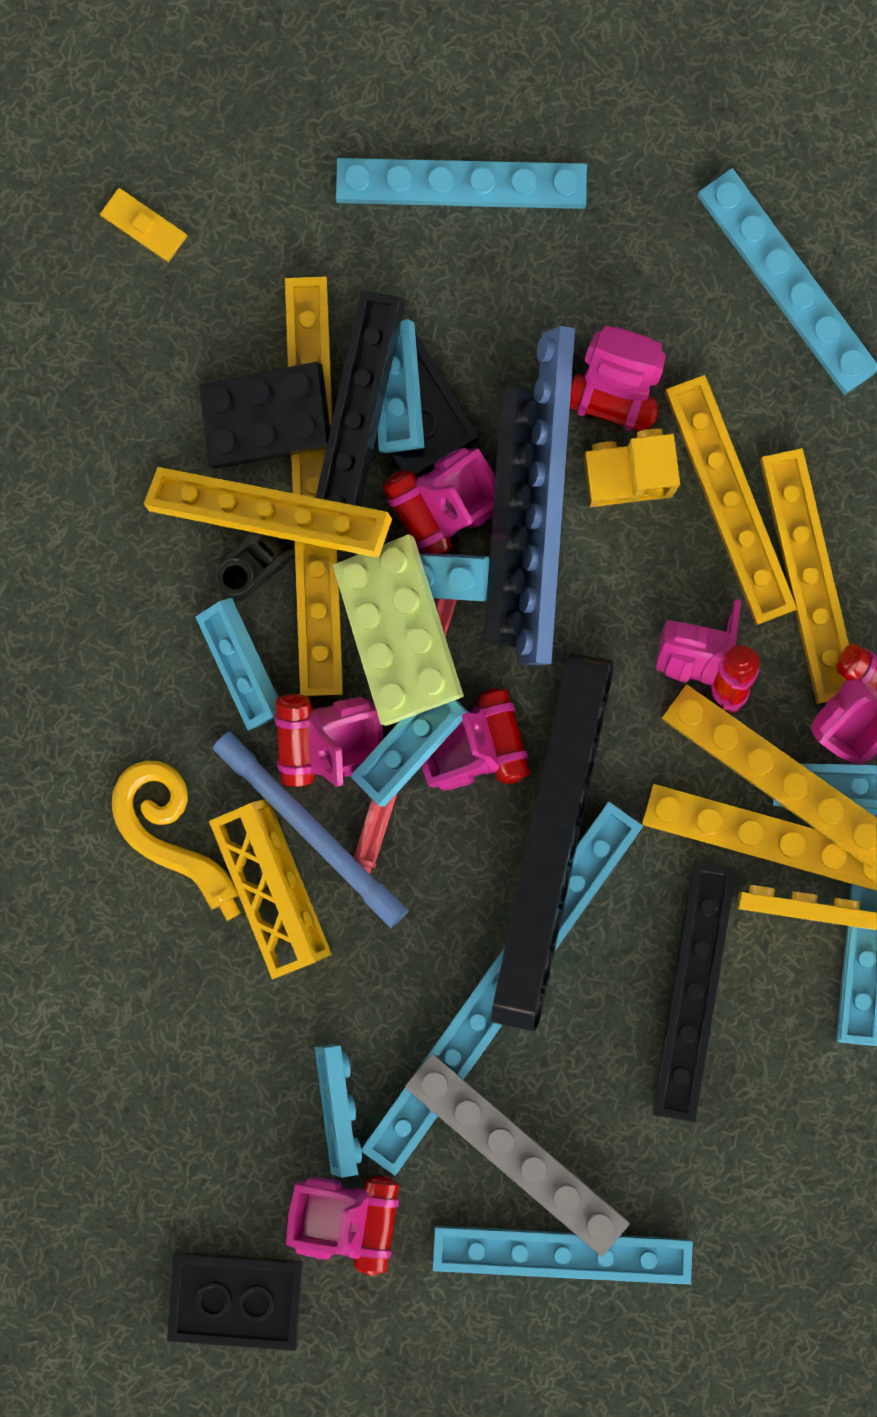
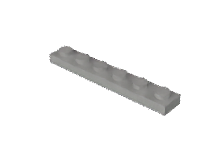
[404,1053,630,1257]

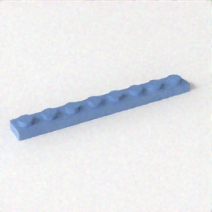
[516,326,575,666]

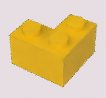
[583,429,680,507]

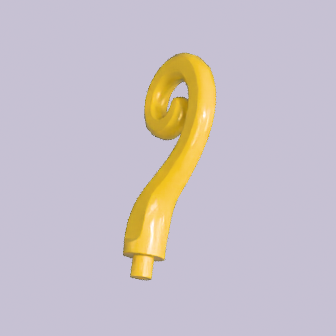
[112,760,242,921]

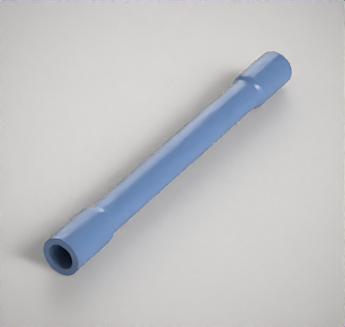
[212,731,409,928]

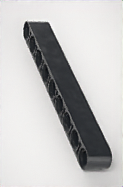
[491,653,613,1032]

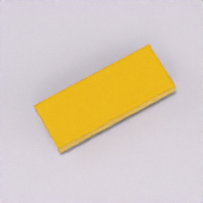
[100,188,187,263]

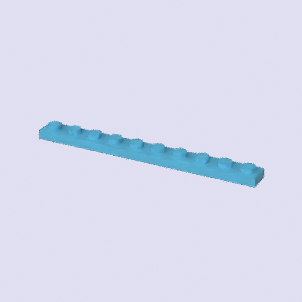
[361,801,643,1176]

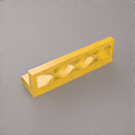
[209,799,332,980]

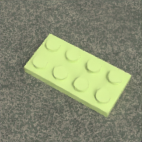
[332,534,464,726]

